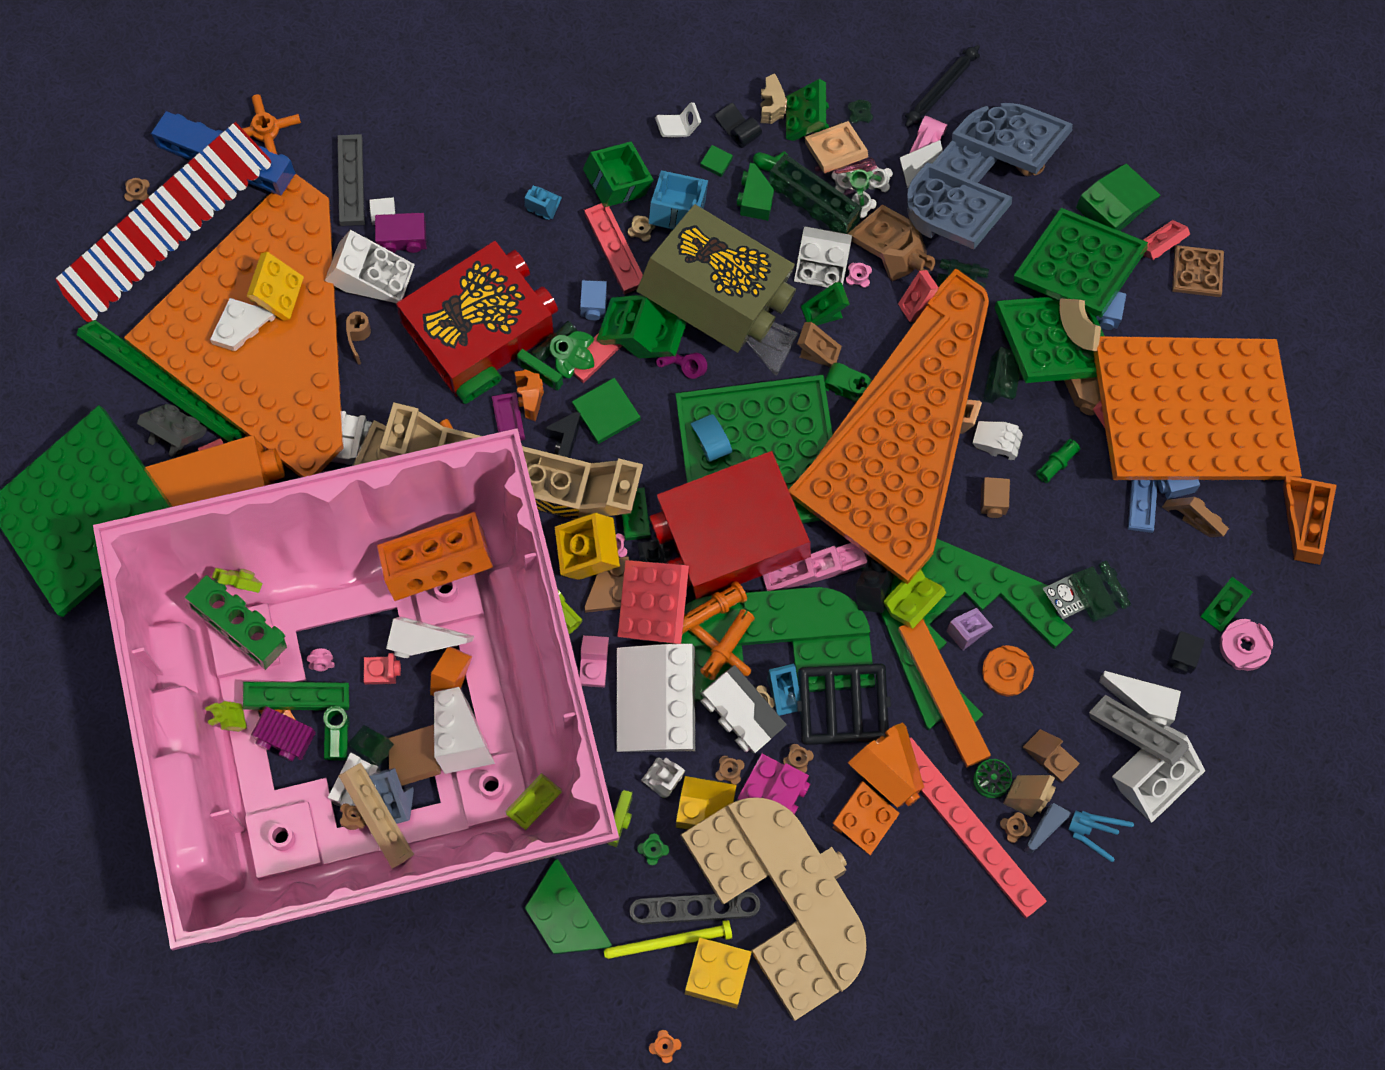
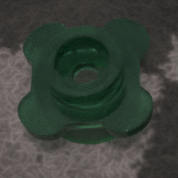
[848,100,873,124]

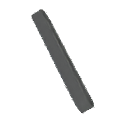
[630,892,760,925]

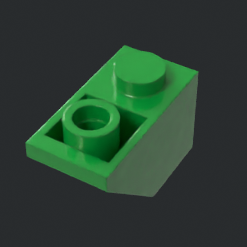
[737,163,774,221]

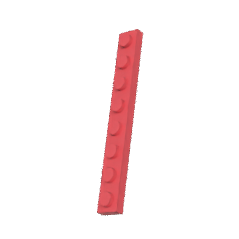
[910,738,1047,919]

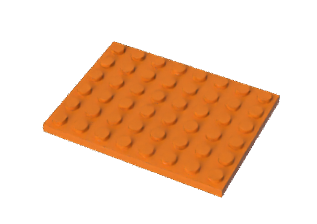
[1093,336,1302,480]

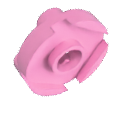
[1220,619,1273,671]

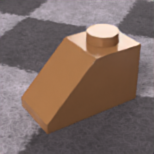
[1064,377,1101,415]

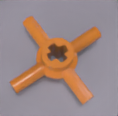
[242,94,301,154]

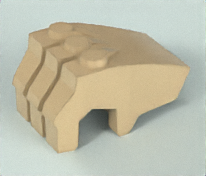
[761,74,787,124]

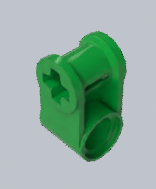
[824,362,871,402]

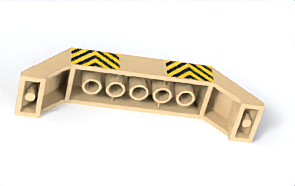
[380,402,643,519]

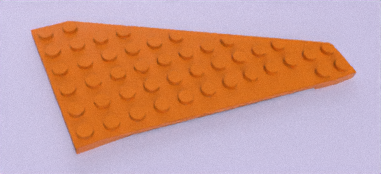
[789,269,989,584]

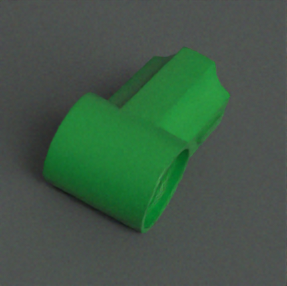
[323,706,350,761]

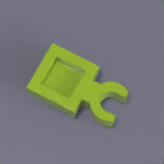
[212,568,263,593]
[205,701,247,732]

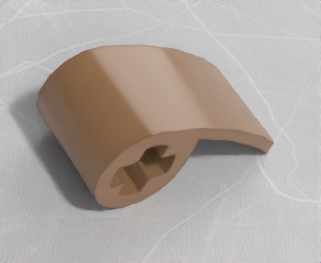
[346,311,371,364]

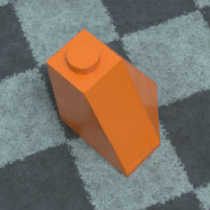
[848,722,924,808]

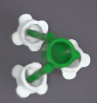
[831,166,893,218]

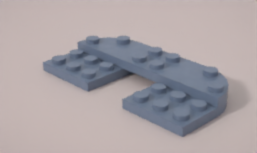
[907,103,1073,249]

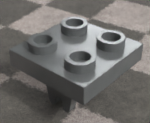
[137,404,207,458]

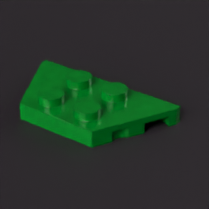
[525,859,612,954]

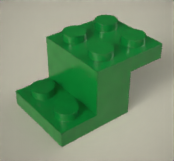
[597,295,687,358]

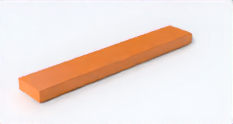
[898,619,991,768]

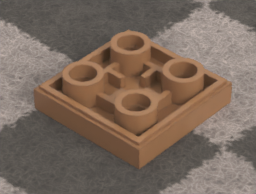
[1172,245,1224,297]
[389,725,441,786]

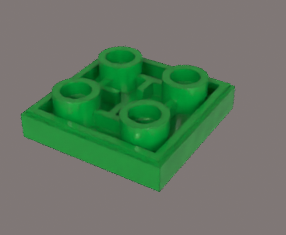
[572,378,640,444]

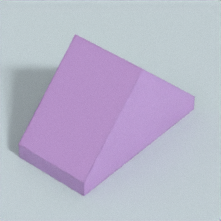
[946,608,993,650]

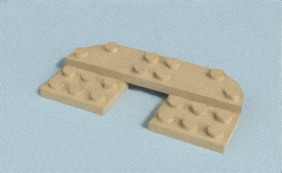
[680,798,866,1021]

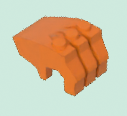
[515,369,544,421]

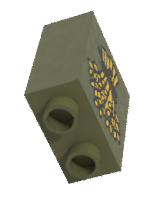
[637,204,796,353]

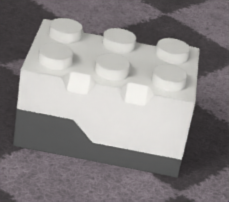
[700,665,787,753]

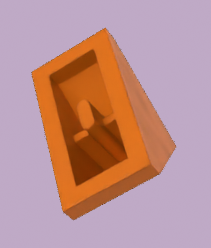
[430,647,472,696]

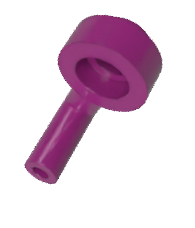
[656,353,707,379]

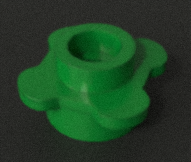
[637,834,669,866]

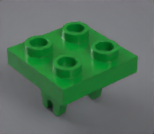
[786,79,829,141]

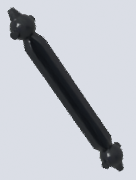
[905,45,980,127]

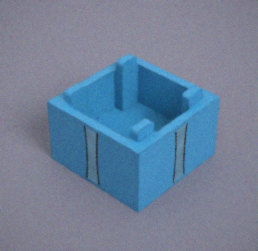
[649,170,708,229]

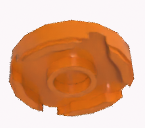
[982,645,1034,696]

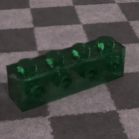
[769,154,862,234]

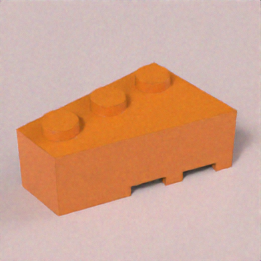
[1283,475,1337,565]

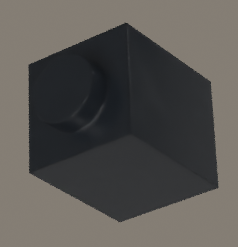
[1167,631,1205,674]

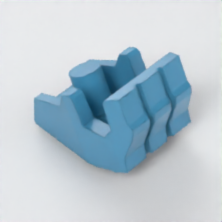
[524,185,562,220]

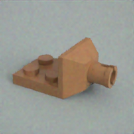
[848,205,935,281]

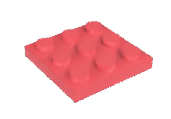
[618,560,689,644]

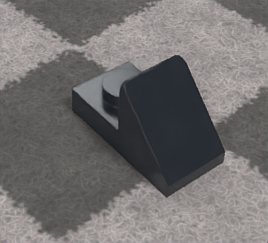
[545,412,581,458]

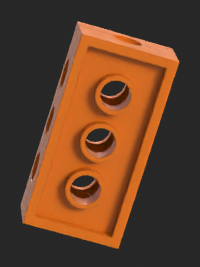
[377,512,493,601]

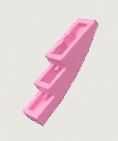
[763,543,868,591]

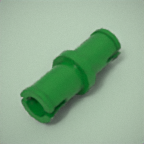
[1036,439,1080,483]

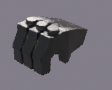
[637,539,671,564]

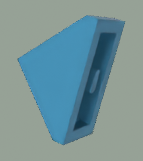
[767,664,799,716]

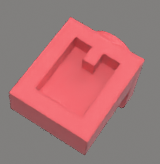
[364,653,401,685]

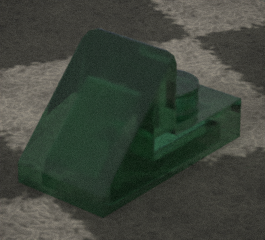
[348,725,394,767]

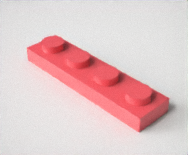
[584,203,643,295]

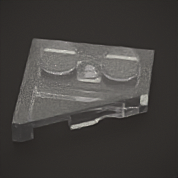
[747,322,798,375]

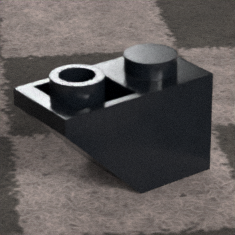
[856,557,893,613]

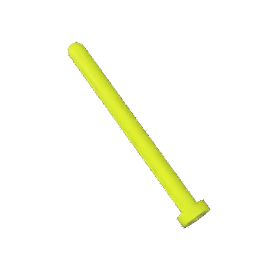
[604,920,732,959]

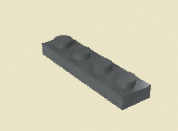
[338,134,365,226]

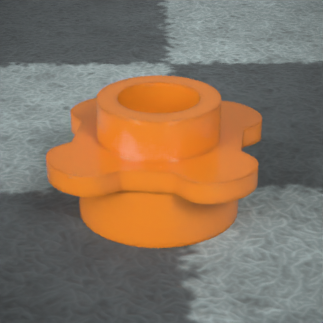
[649,1030,681,1063]

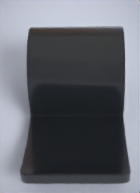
[715,103,762,148]

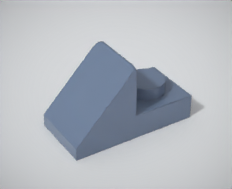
[369,768,414,824]

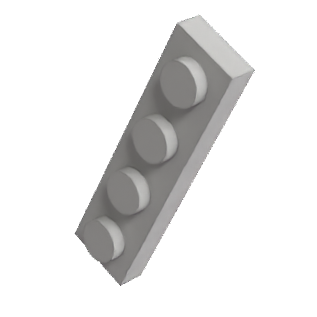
[1089,695,1189,766]

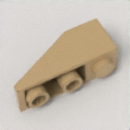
[1003,775,1056,817]

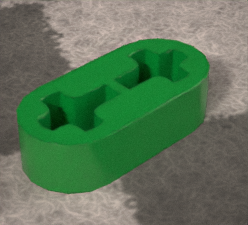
[456,367,502,404]

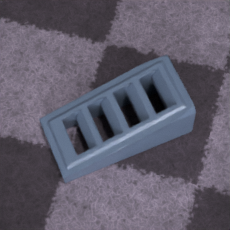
[1024,803,1071,854]

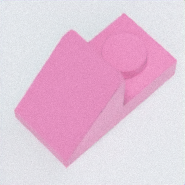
[579,635,609,688]

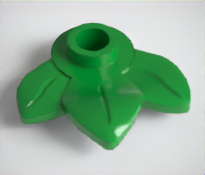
[549,331,594,379]

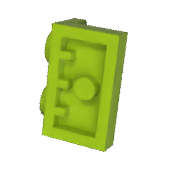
[884,569,946,629]

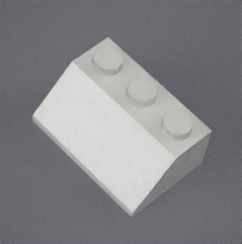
[1112,725,1205,823]

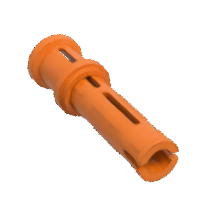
[682,581,747,635]

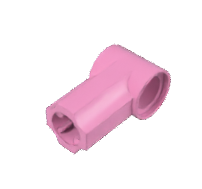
[910,116,948,153]

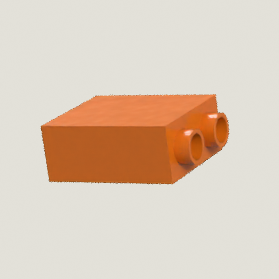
[145,435,285,507]

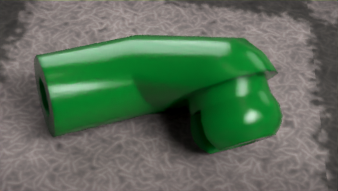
[753,151,790,172]

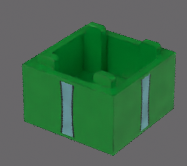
[583,141,654,208]

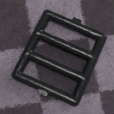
[797,663,891,745]

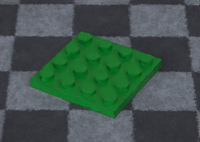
[1014,208,1148,318]
[994,297,1104,383]

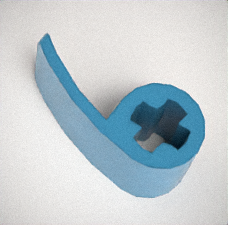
[691,414,732,462]

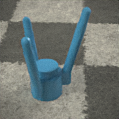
[1068,811,1134,862]

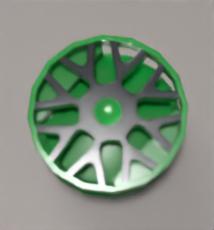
[973,759,1012,798]

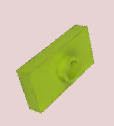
[505,773,562,830]
[608,790,632,847]

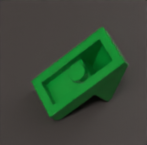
[801,282,850,326]
[1201,577,1253,632]

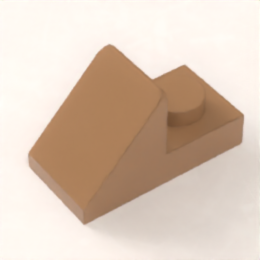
[797,322,842,367]
[1023,729,1080,783]

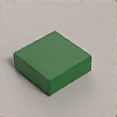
[700,145,733,177]

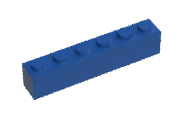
[151,111,296,196]

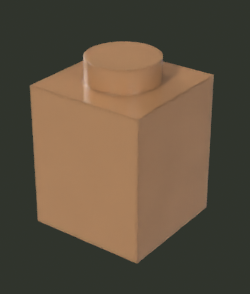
[981,477,1010,518]

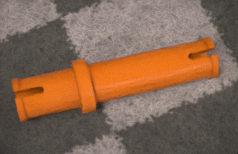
[700,609,755,680]

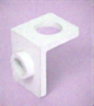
[655,103,701,137]

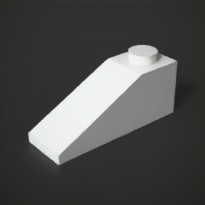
[386,617,474,658]
[1099,671,1181,728]

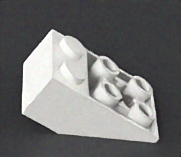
[324,230,415,303]

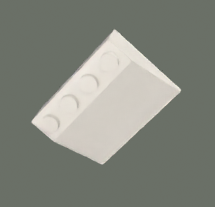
[617,644,695,752]

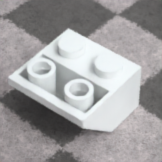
[794,227,852,287]

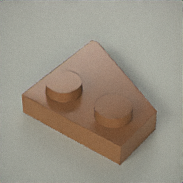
[1162,497,1229,537]
[585,557,629,613]

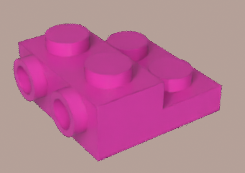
[737,754,811,815]

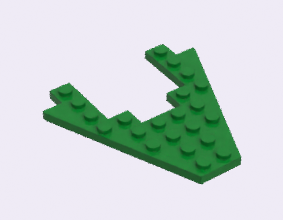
[862,539,1073,731]

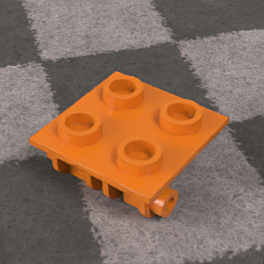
[832,781,900,855]

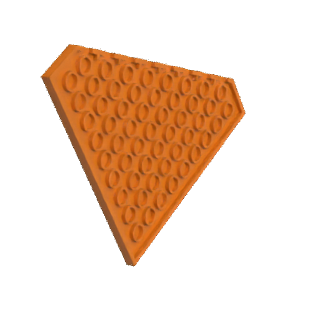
[124,174,344,478]

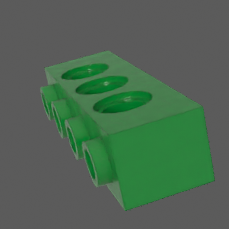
[184,575,287,670]

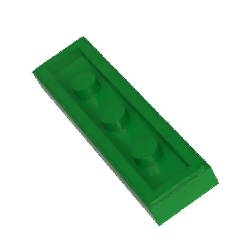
[243,682,349,710]

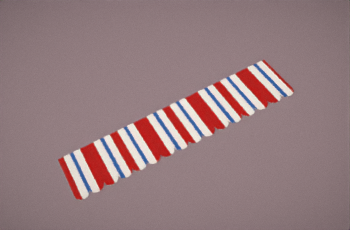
[55,122,271,322]

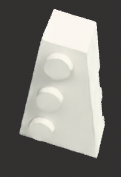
[434,687,495,774]

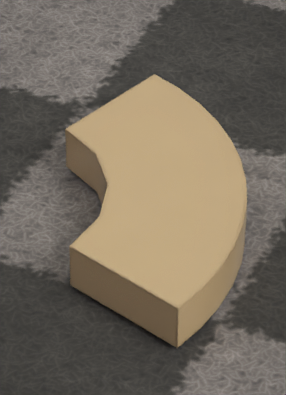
[1060,299,1101,351]

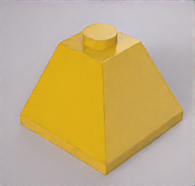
[676,776,736,830]

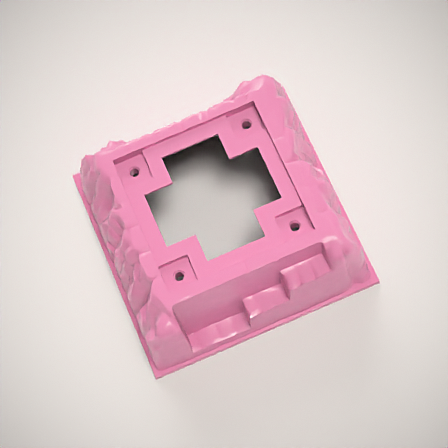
[93,428,619,950]

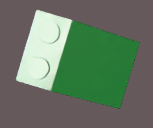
[1076,164,1161,231]

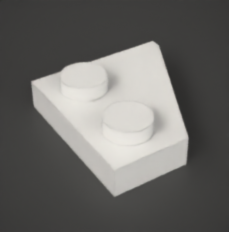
[210,298,276,351]

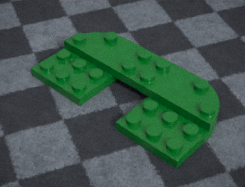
[665,587,875,701]

